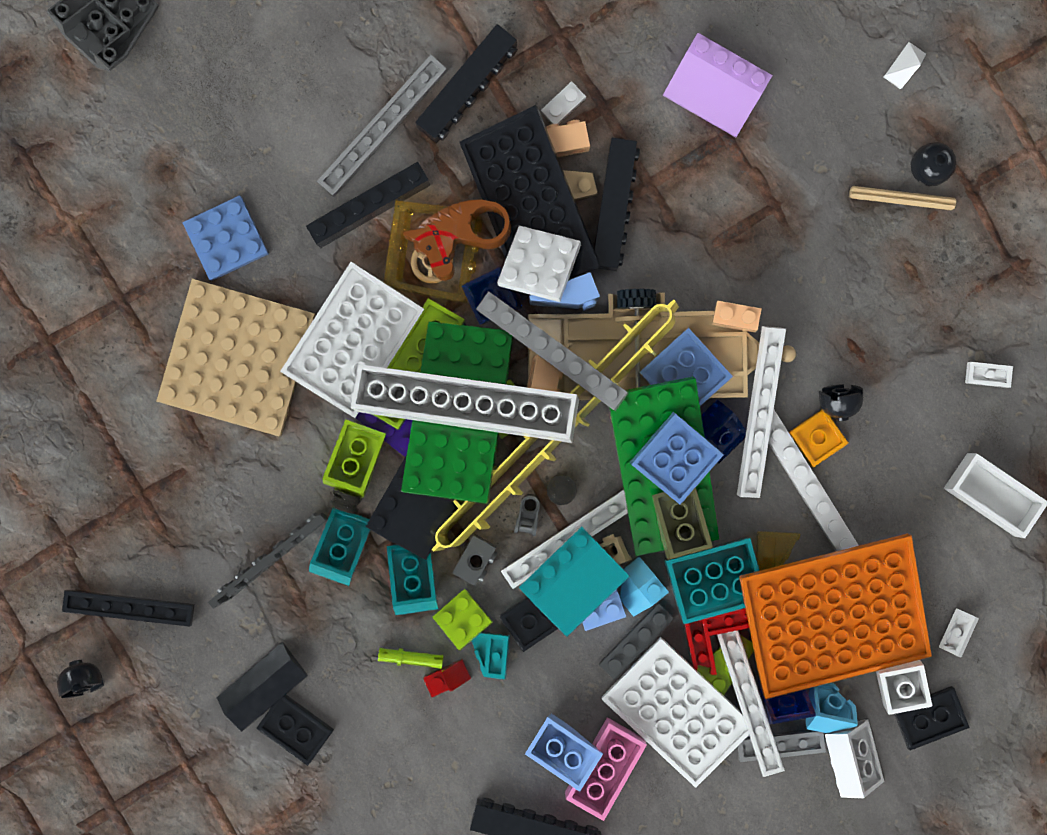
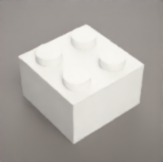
[876,660,932,715]

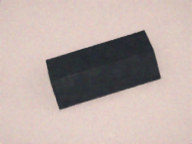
[216,642,308,732]

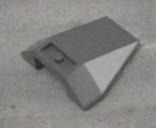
[47,0,159,71]

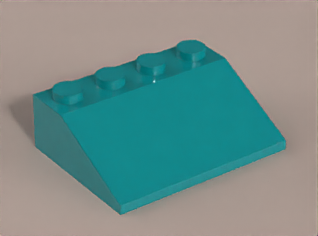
[519,527,630,637]
[664,537,759,624]

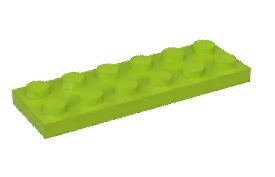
[372,298,465,430]

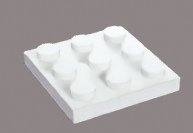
[497,226,581,302]

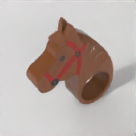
[403,200,511,281]

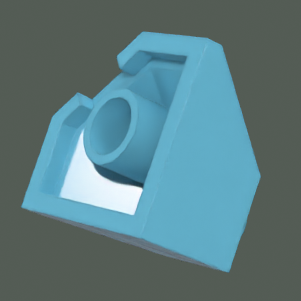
[620,556,669,617]
[805,683,858,733]

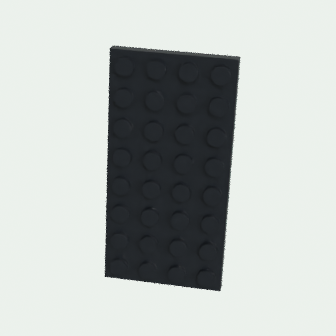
[459,105,601,300]

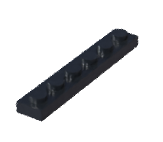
[62,590,195,627]

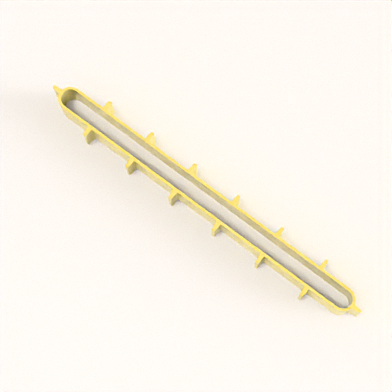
[432,300,679,552]

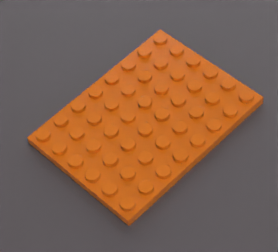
[739,533,932,699]

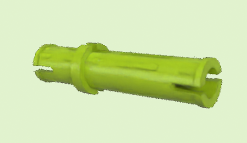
[378,647,443,669]

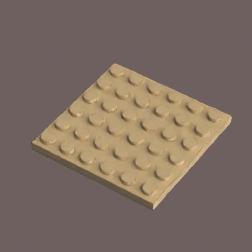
[156,279,316,437]

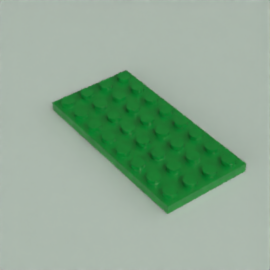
[401,322,513,504]
[609,376,719,556]

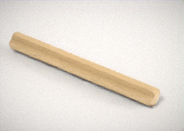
[849,186,956,210]

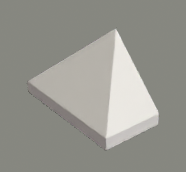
[884,42,926,89]

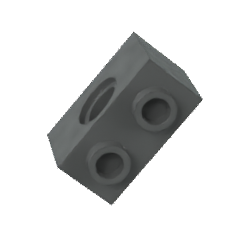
[453,534,498,586]

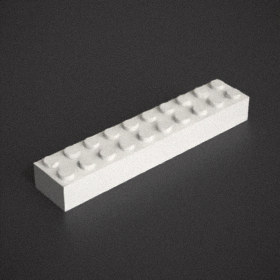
[351,364,579,443]

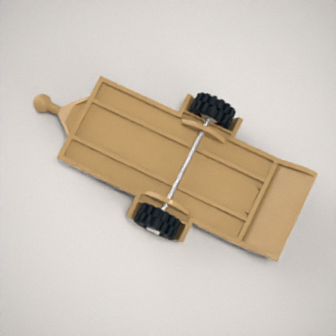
[528,289,796,419]

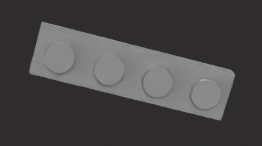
[737,730,826,762]

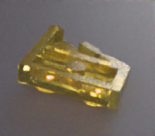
[756,531,800,571]

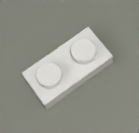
[541,81,586,124]
[965,362,1013,388]
[939,608,979,657]

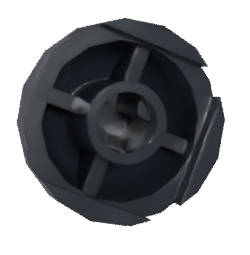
[910,142,957,186]
[819,384,864,421]
[57,660,104,699]

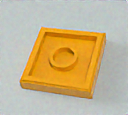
[789,409,849,467]

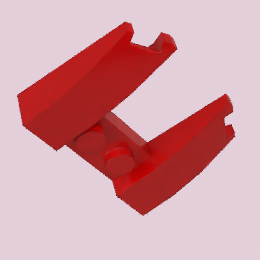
[684,608,749,675]

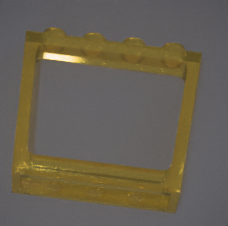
[384,200,482,304]

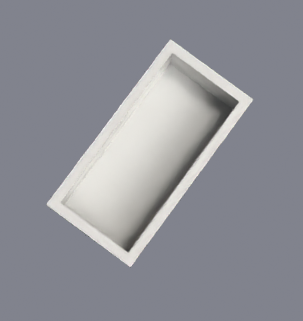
[944,453,1047,538]

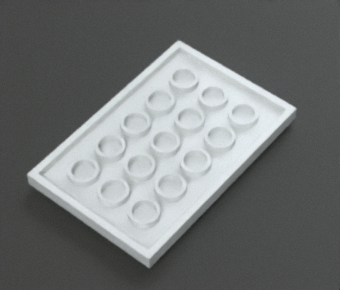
[280,262,424,418]
[602,637,749,788]

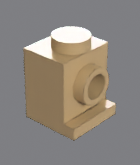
[600,534,632,565]

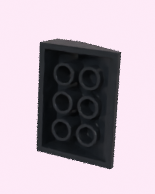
[366,455,457,560]

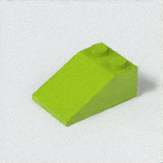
[322,419,386,498]

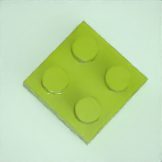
[432,589,493,650]

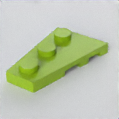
[697,635,754,695]

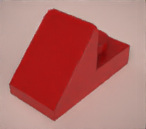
[423,659,471,697]

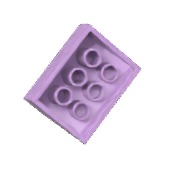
[663,33,773,137]

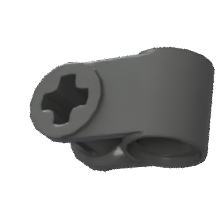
[514,494,540,536]

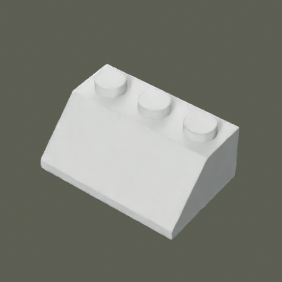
[825,719,884,798]

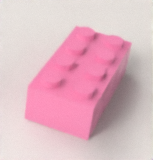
[565,717,647,821]

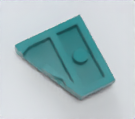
[472,632,510,679]

